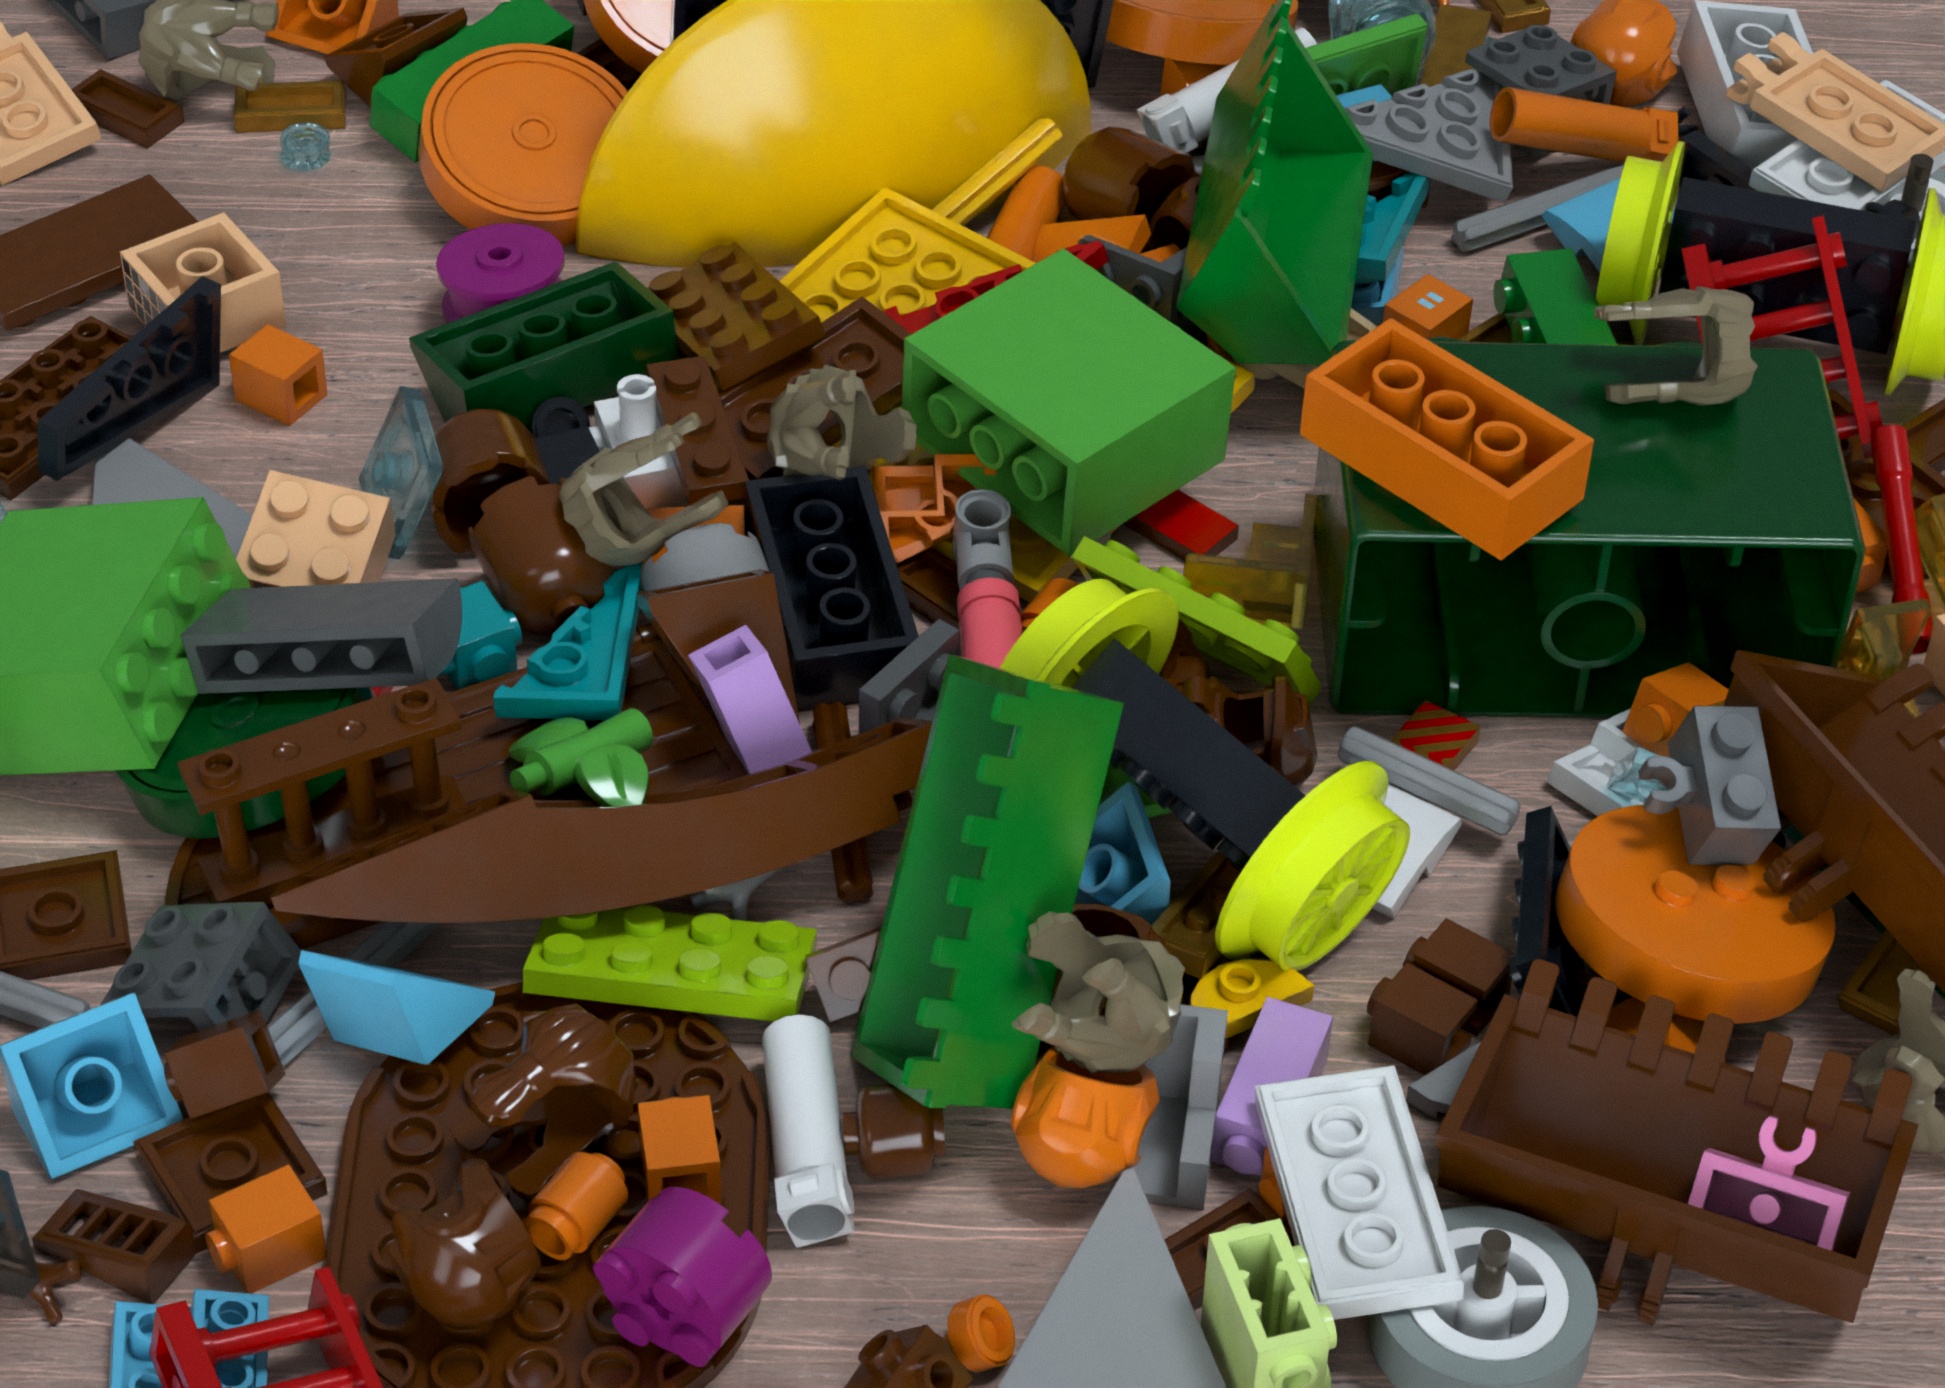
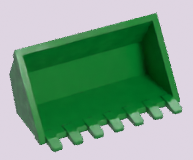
[1176,0,1373,367]
[850,654,1124,1109]

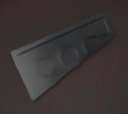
[38,276,221,481]
[1509,806,1585,1017]

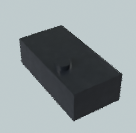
[744,466,919,711]

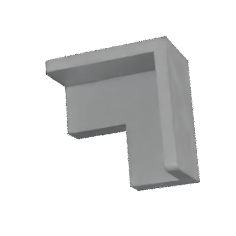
[1129,1004,1228,1210]

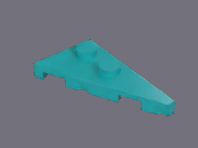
[1355,172,1430,283]
[493,561,643,721]

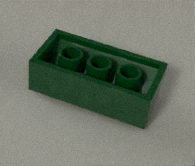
[409,261,679,428]

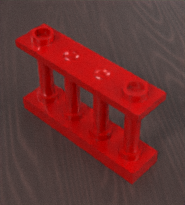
[1681,215,1883,459]
[149,1267,384,1388]

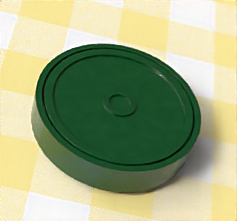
[116,687,376,838]

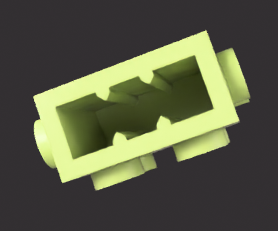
[1201,1218,1337,1388]

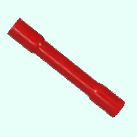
[1870,425,1933,655]

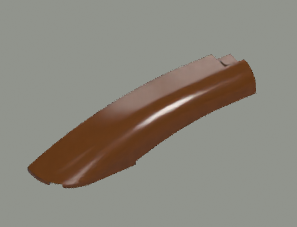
[270,717,932,923]

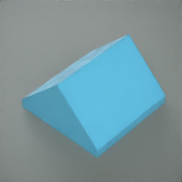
[1074,781,1171,926]
[298,950,495,1065]
[0,993,183,1179]

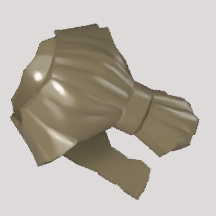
[138,0,279,101]
[1594,286,1758,406]
[767,365,917,480]
[559,412,729,566]
[1011,911,1185,1074]
[1852,968,1945,1155]

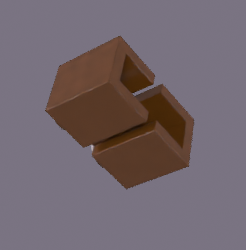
[1367,918,1515,1075]

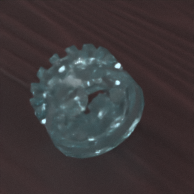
[280,123,331,172]

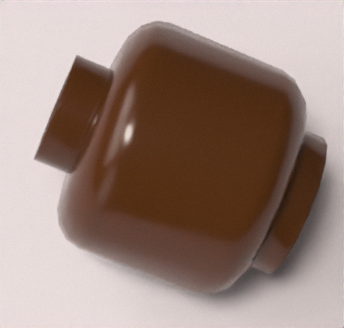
[842,1084,945,1179]

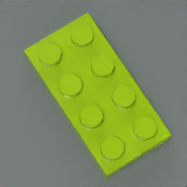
[1072,536,1322,708]
[523,905,817,1022]

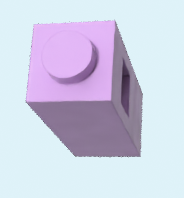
[688,625,812,774]
[1210,997,1333,1177]

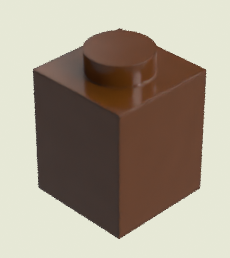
[164,1010,286,1119]

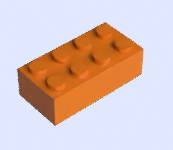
[1300,318,1594,560]

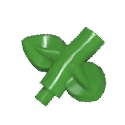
[508,708,653,807]

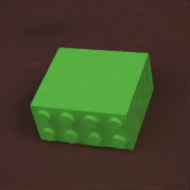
[901,248,1236,557]
[0,497,251,775]

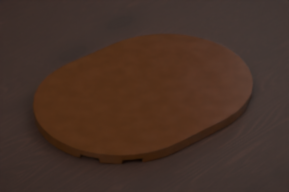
[326,982,771,1388]

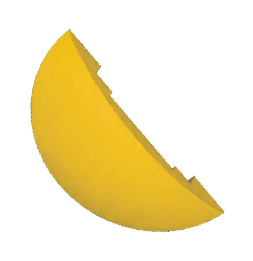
[576,0,1091,267]

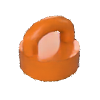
[943,1294,1015,1373]

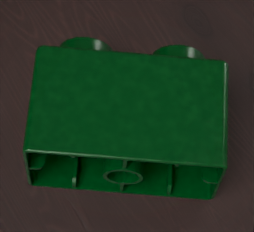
[1312,337,1865,719]

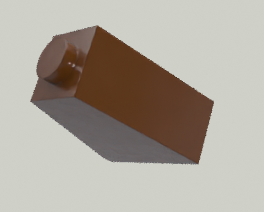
[636,569,800,724]

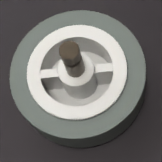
[1368,1206,1598,1388]

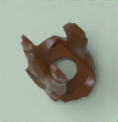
[449,1003,640,1201]

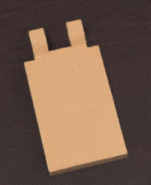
[0,21,102,186]
[1726,32,1945,192]

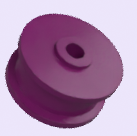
[436,223,565,323]

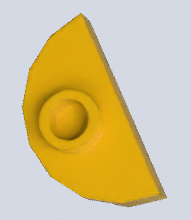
[1189,959,1315,1039]

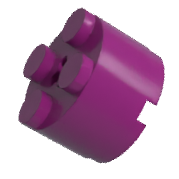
[593,1187,772,1367]

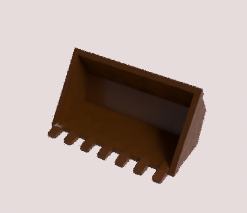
[1723,650,1945,993]
[1435,959,1919,1326]

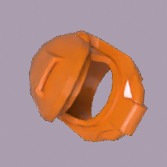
[1570,0,1677,107]
[1011,1046,1160,1188]

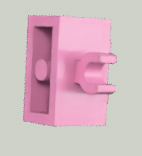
[1688,1116,1851,1251]

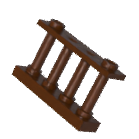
[177,678,467,906]

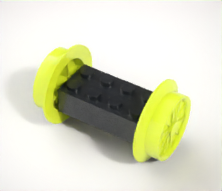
[1596,141,1945,396]
[1000,578,1410,971]

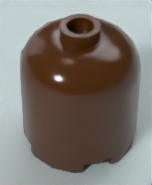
[1062,127,1202,254]
[425,409,550,554]
[467,476,613,635]

